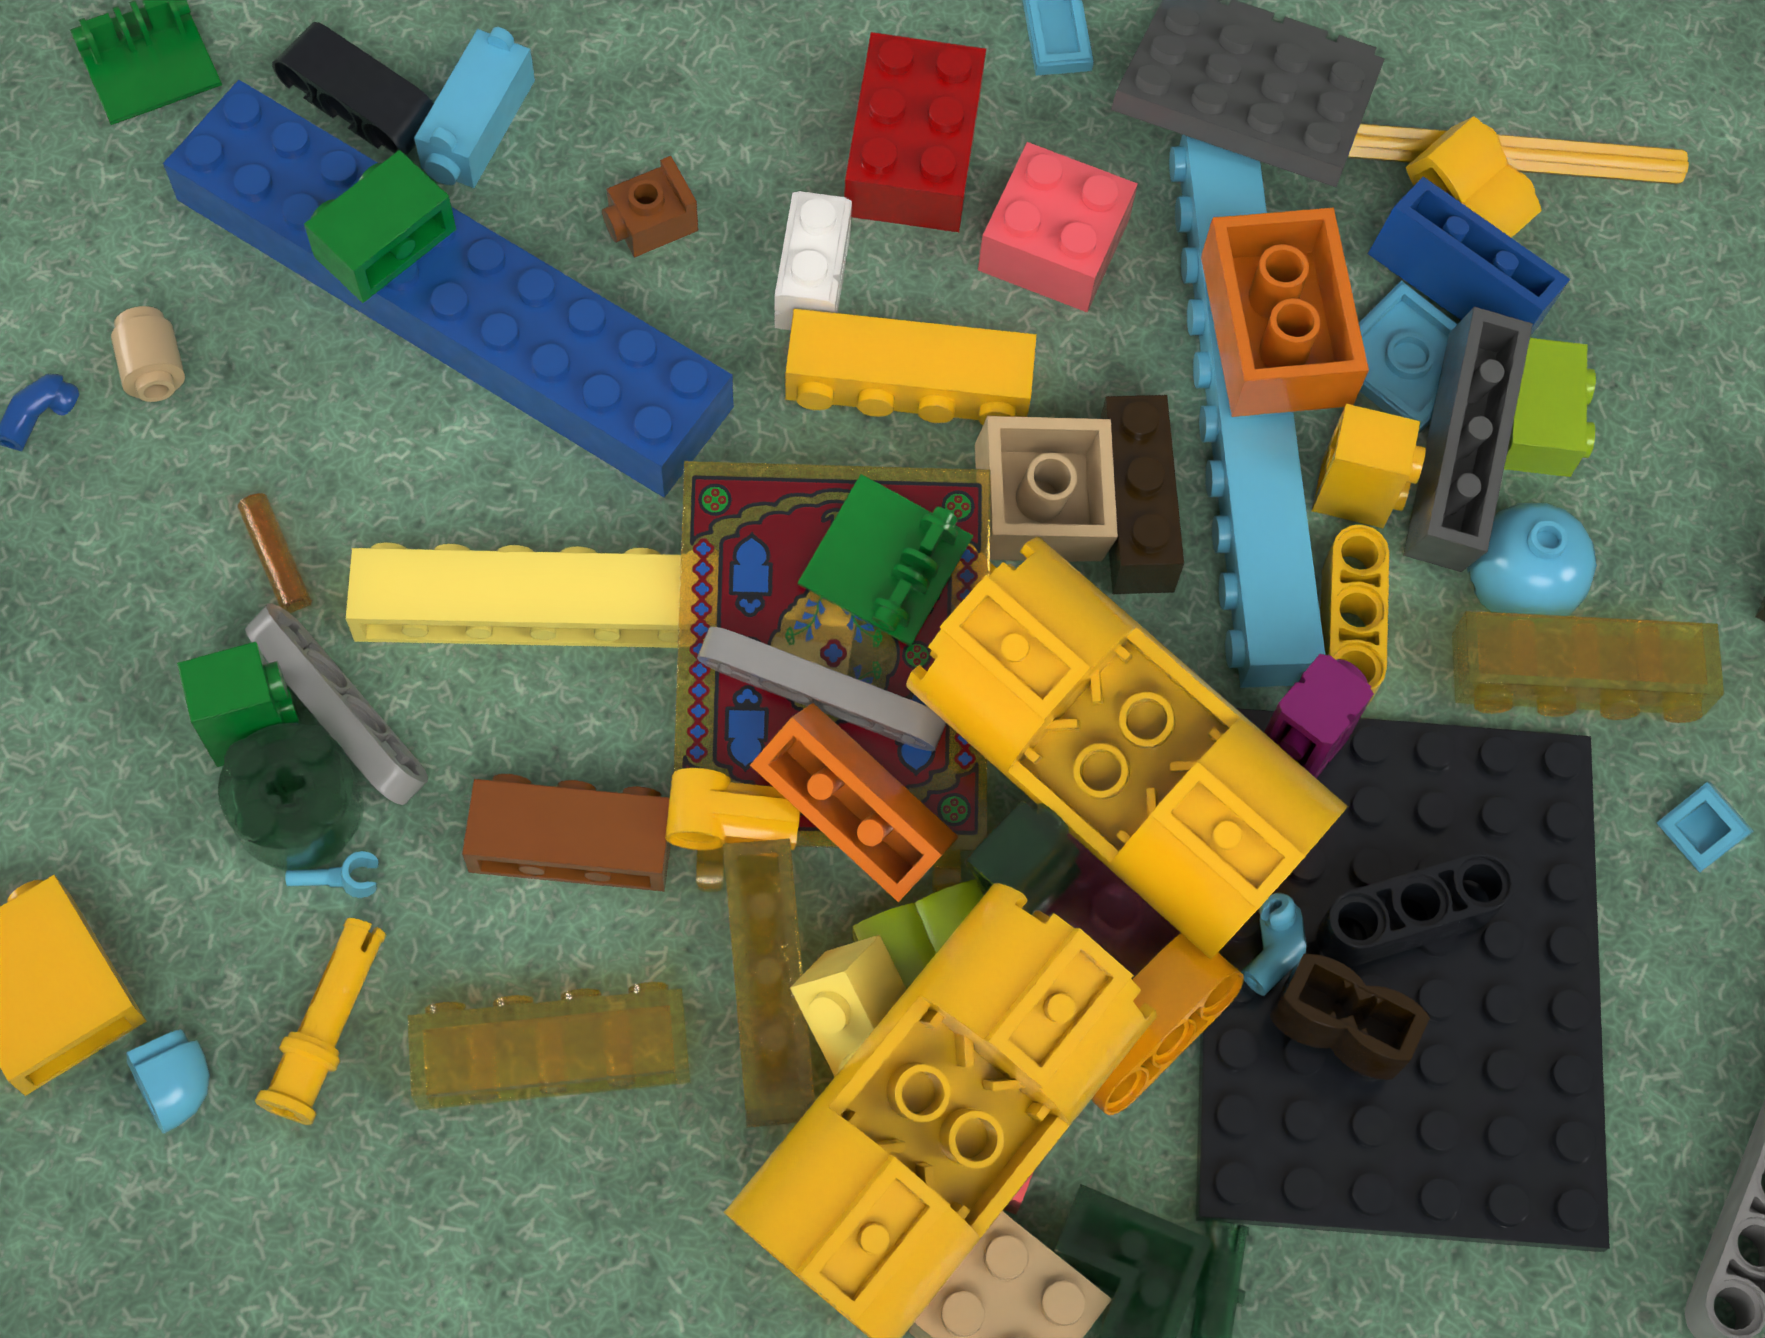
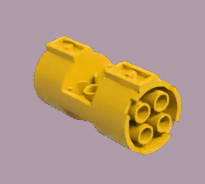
[906,537,1348,959]
[723,883,1157,1338]

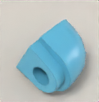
[127,1029,210,1134]

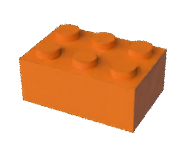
[1201,207,1369,417]

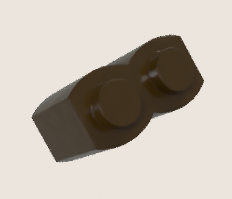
[1269,954,1430,1080]

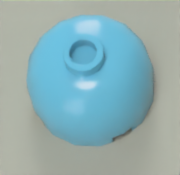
[1467,503,1597,627]

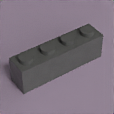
[1403,307,1533,572]

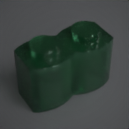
[964,800,1081,915]

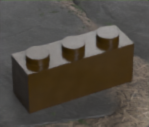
[1100,395,1184,594]

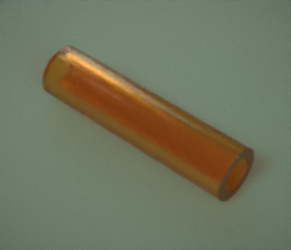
[237,493,312,613]

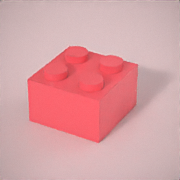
[978,142,1138,313]

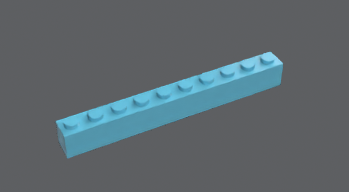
[1169,135,1325,688]

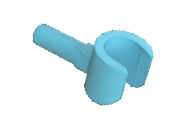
[285,851,378,898]

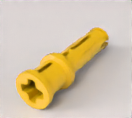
[255,918,386,1125]

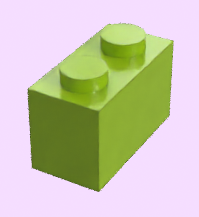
[1504,338,1596,477]

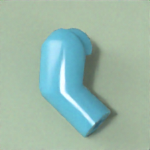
[1241,893,1306,996]

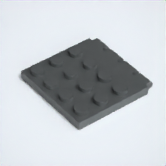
[1111,0,1385,187]

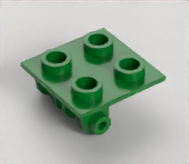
[70,0,222,125]
[797,474,973,647]

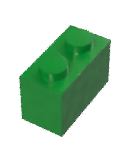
[304,150,456,303]
[177,641,300,767]

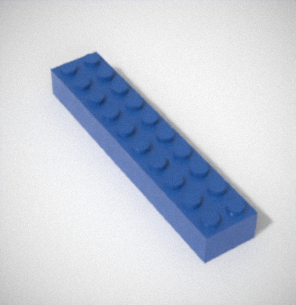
[163,80,734,498]

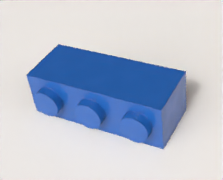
[1367,176,1570,336]

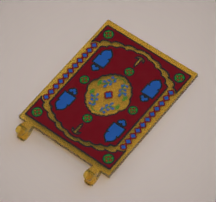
[674,461,990,893]

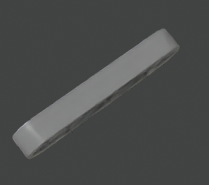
[245,603,428,805]
[697,627,946,751]

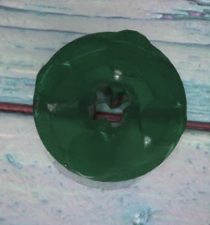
[218,723,364,871]

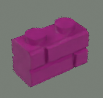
[1264,654,1374,778]

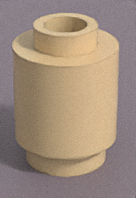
[111,306,185,402]

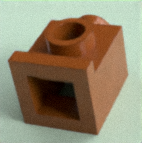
[602,156,698,258]

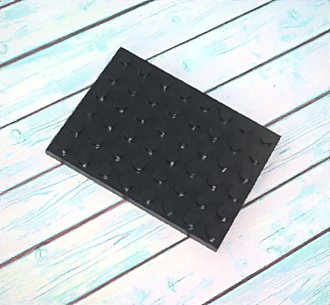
[1196,708,1610,1252]

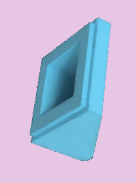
[1657,782,1754,873]

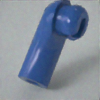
[0,374,79,451]

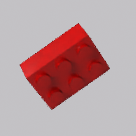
[844,32,987,233]

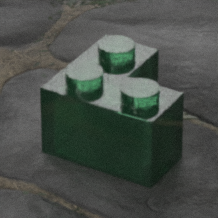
[1052,1184,1212,1338]

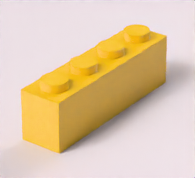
[785,309,1037,425]

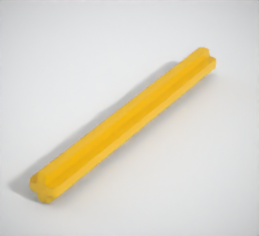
[1348,123,1689,184]

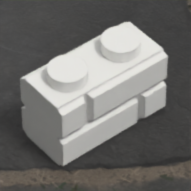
[775,191,852,330]

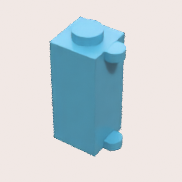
[414,27,535,188]

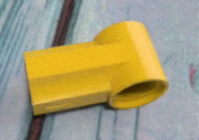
[665,768,800,851]

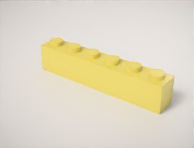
[346,542,719,648]

